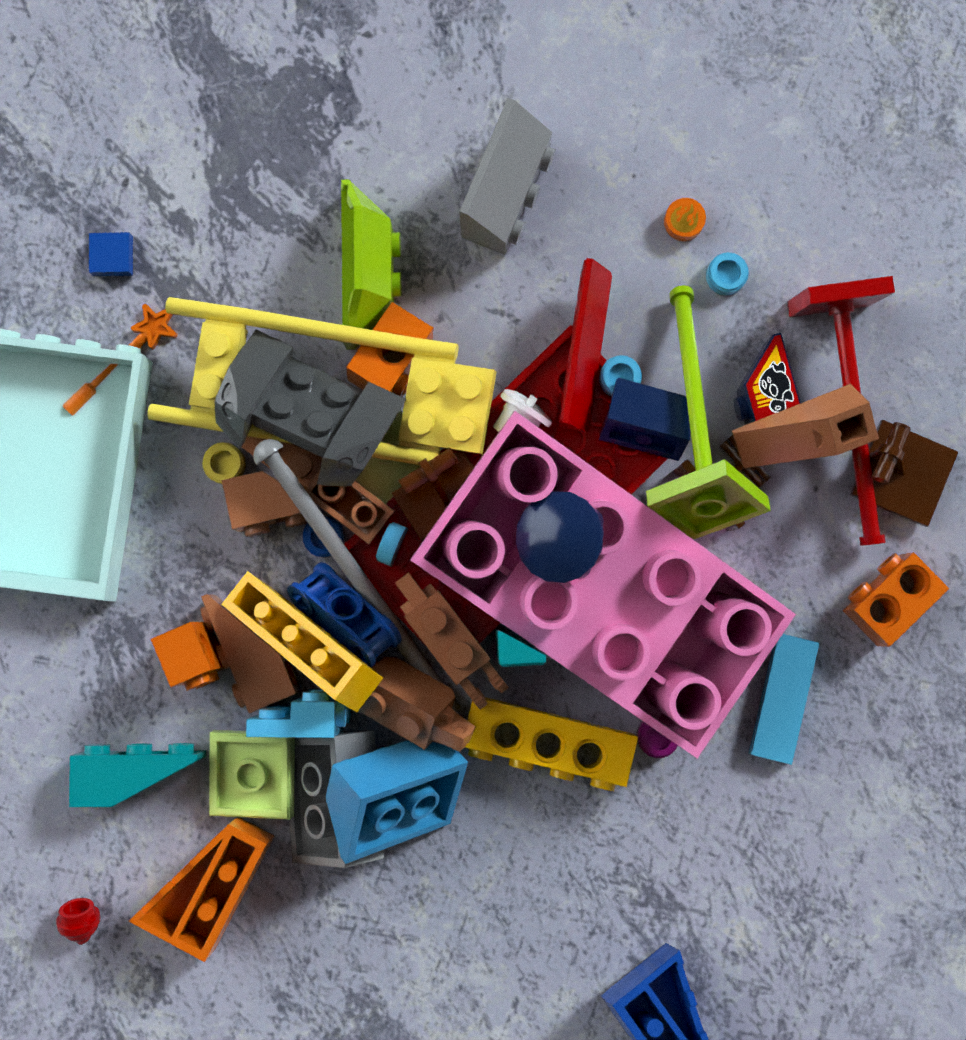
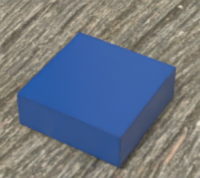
[89,232,133,276]

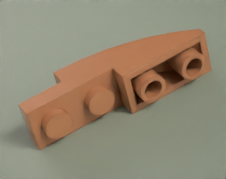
[242,436,395,544]

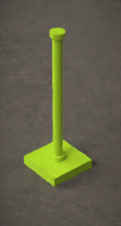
[646,285,771,540]

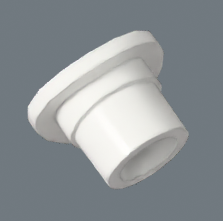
[493,389,552,432]

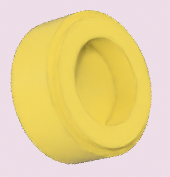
[202,442,246,484]

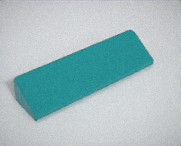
[496,630,546,667]

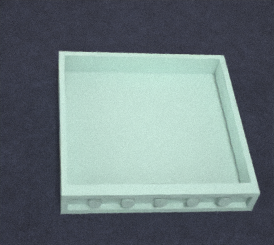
[0,329,153,602]

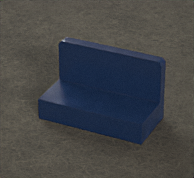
[599,378,691,461]

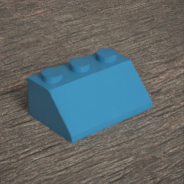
[325,740,468,864]

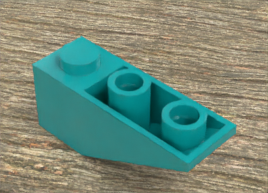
[69,743,206,807]

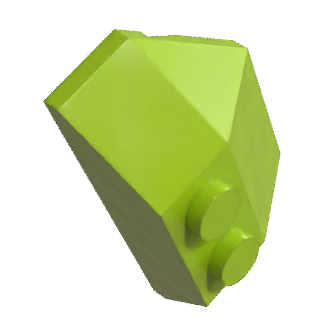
[341,179,402,350]

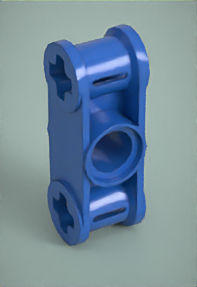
[287,562,402,668]

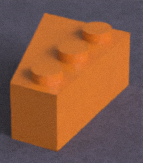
[129,817,275,962]

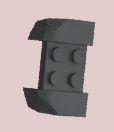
[215,330,406,486]

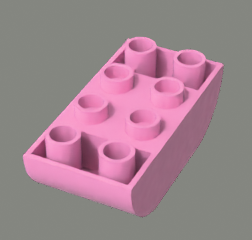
[410,411,796,759]

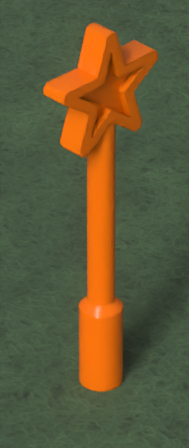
[62,304,177,416]

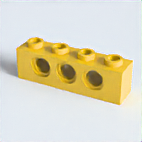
[221,571,383,713]
[465,697,638,791]

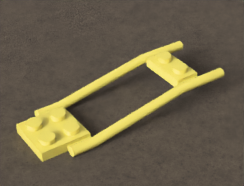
[147,297,497,465]

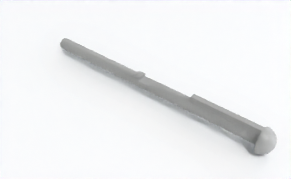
[253,439,460,712]

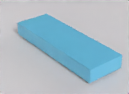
[748,634,819,765]

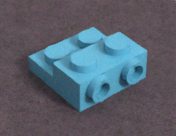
[246,689,351,738]

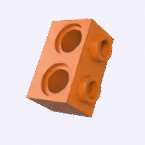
[843,552,949,647]
[151,622,225,691]

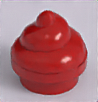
[56,898,101,945]

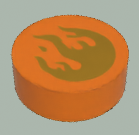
[664,198,706,241]

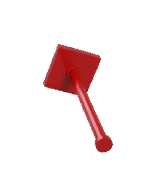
[787,276,895,546]

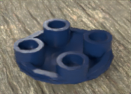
[516,491,604,583]

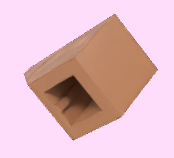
[221,471,318,537]

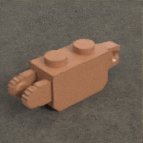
[395,572,509,710]
[359,657,476,752]

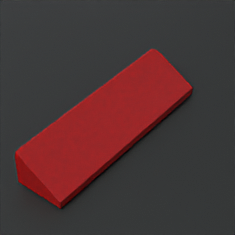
[558,258,612,433]

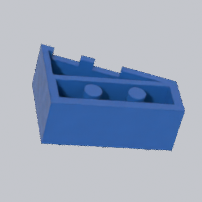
[601,943,709,1040]

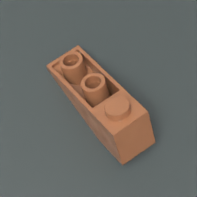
[731,384,879,468]
[200,594,302,713]

